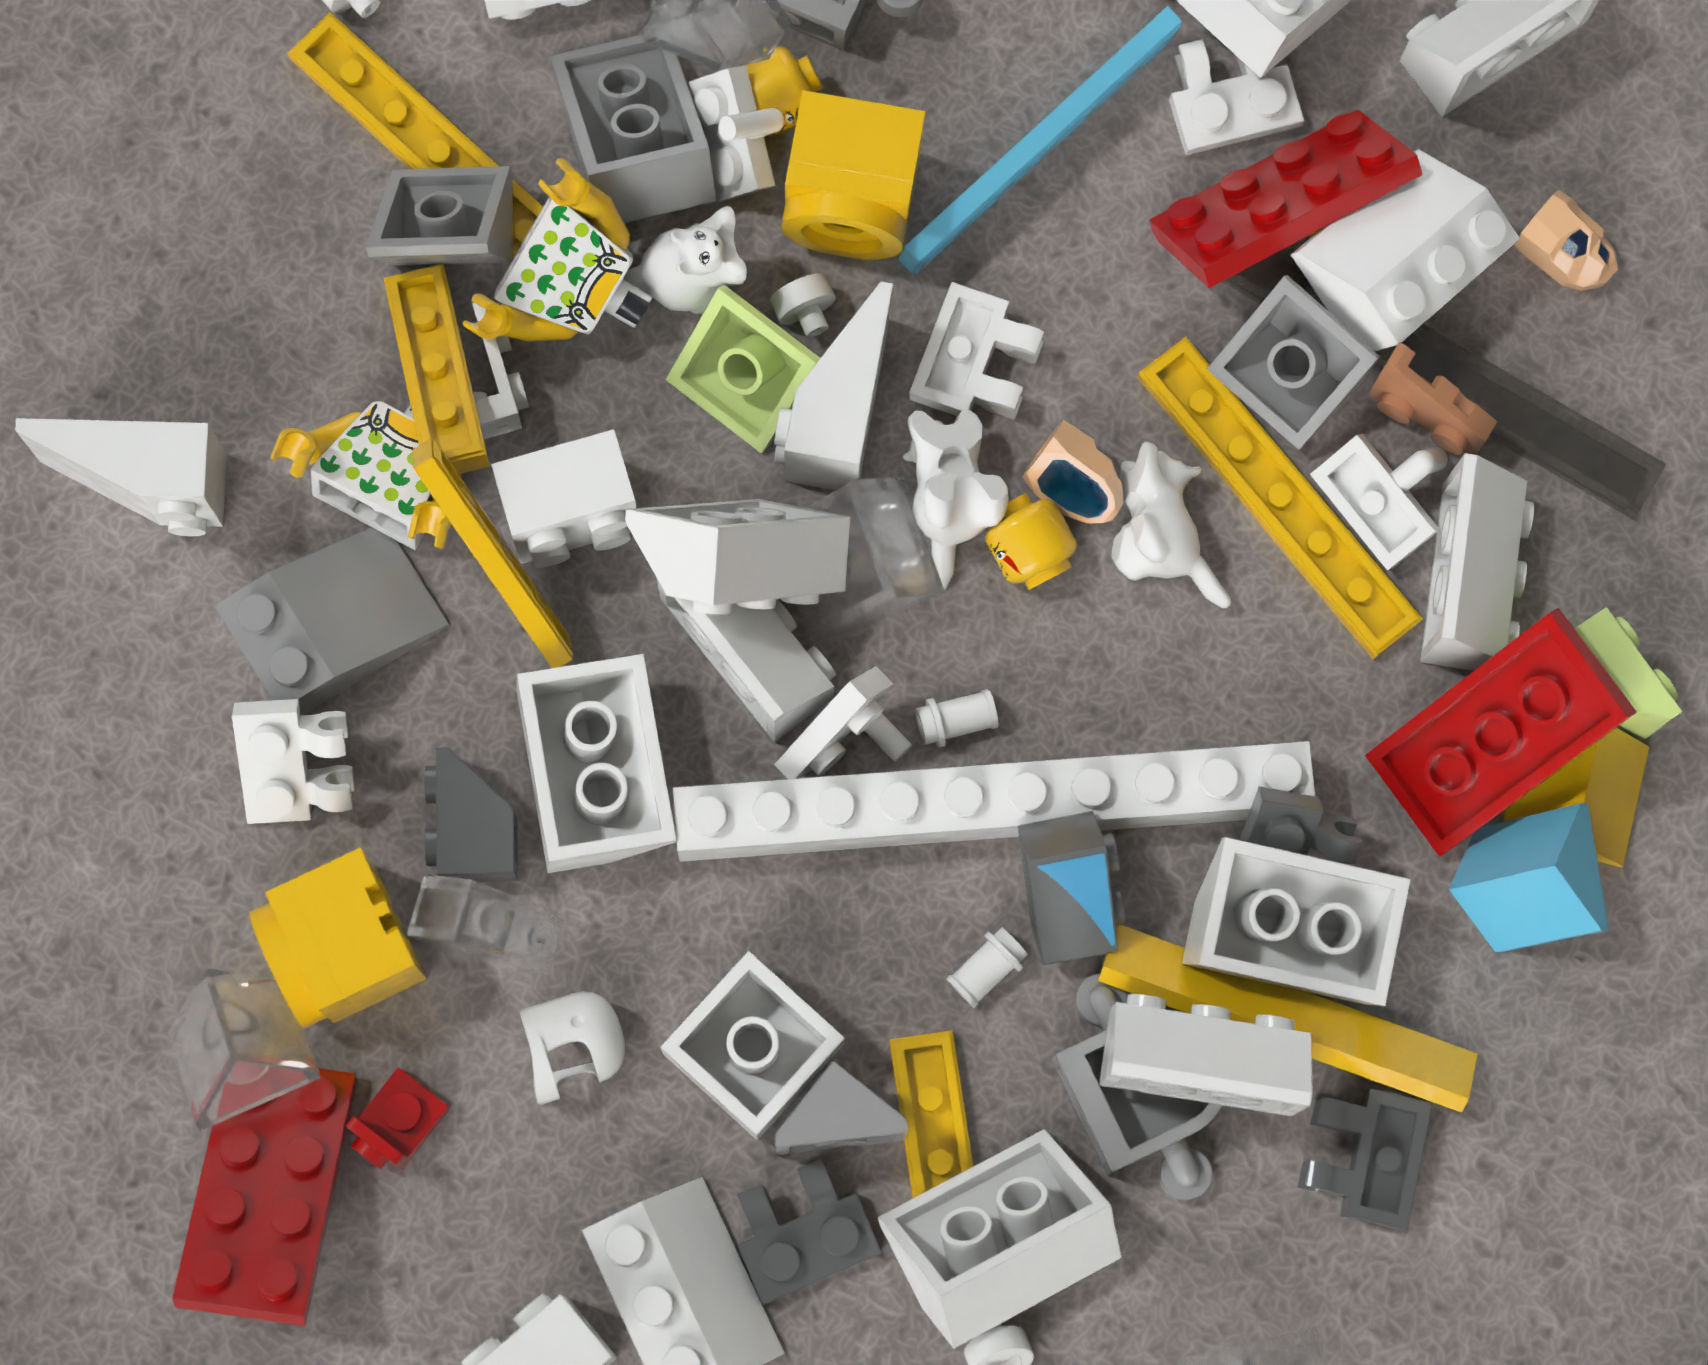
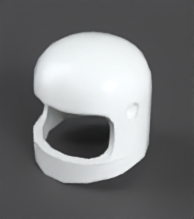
[519,991,625,1105]

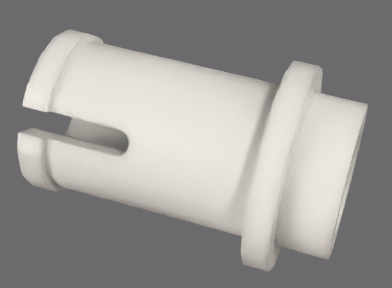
[915,689,999,747]
[946,927,1028,1008]

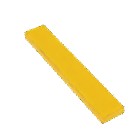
[288,12,543,258]
[1137,336,1423,659]
[1098,924,1478,1113]

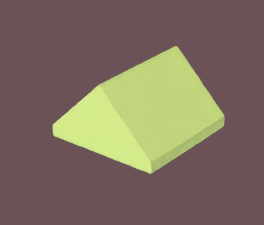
[666,284,820,454]

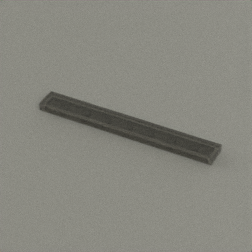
[1222,246,1666,520]

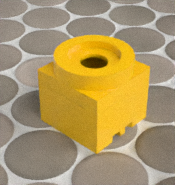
[781,90,926,260]
[249,847,427,1029]

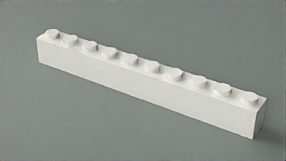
[673,741,1315,862]

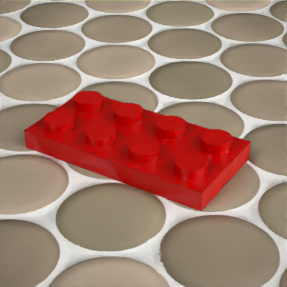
[1149,109,1423,288]
[1365,608,1637,857]
[172,1055,357,1326]

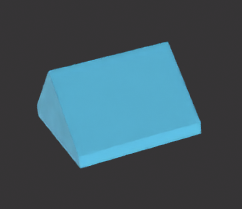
[1449,803,1609,952]

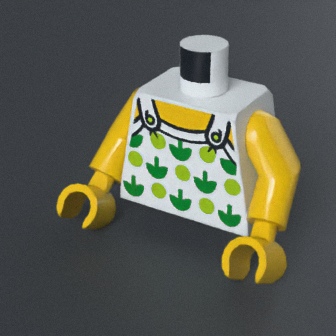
[463,158,652,341]
[270,401,462,550]

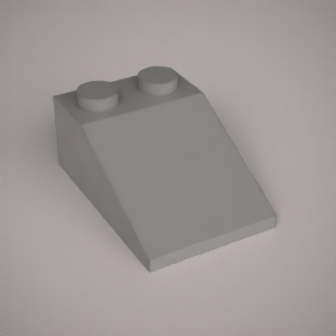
[550,29,717,223]
[214,527,450,715]

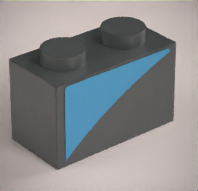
[1017,811,1125,965]

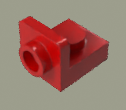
[345,1067,451,1170]

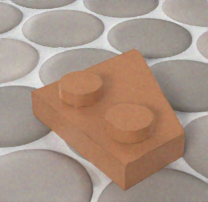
[1368,342,1497,455]

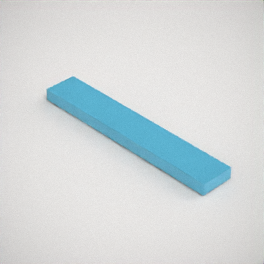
[898,6,1182,274]

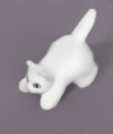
[623,206,747,314]
[903,410,1009,593]
[1112,442,1231,608]

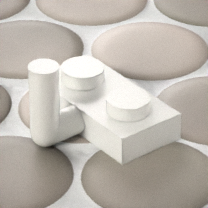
[689,65,785,202]
[1310,434,1448,571]
[774,666,913,779]

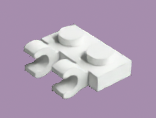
[1169,39,1304,155]
[909,282,1044,421]
[232,699,355,824]

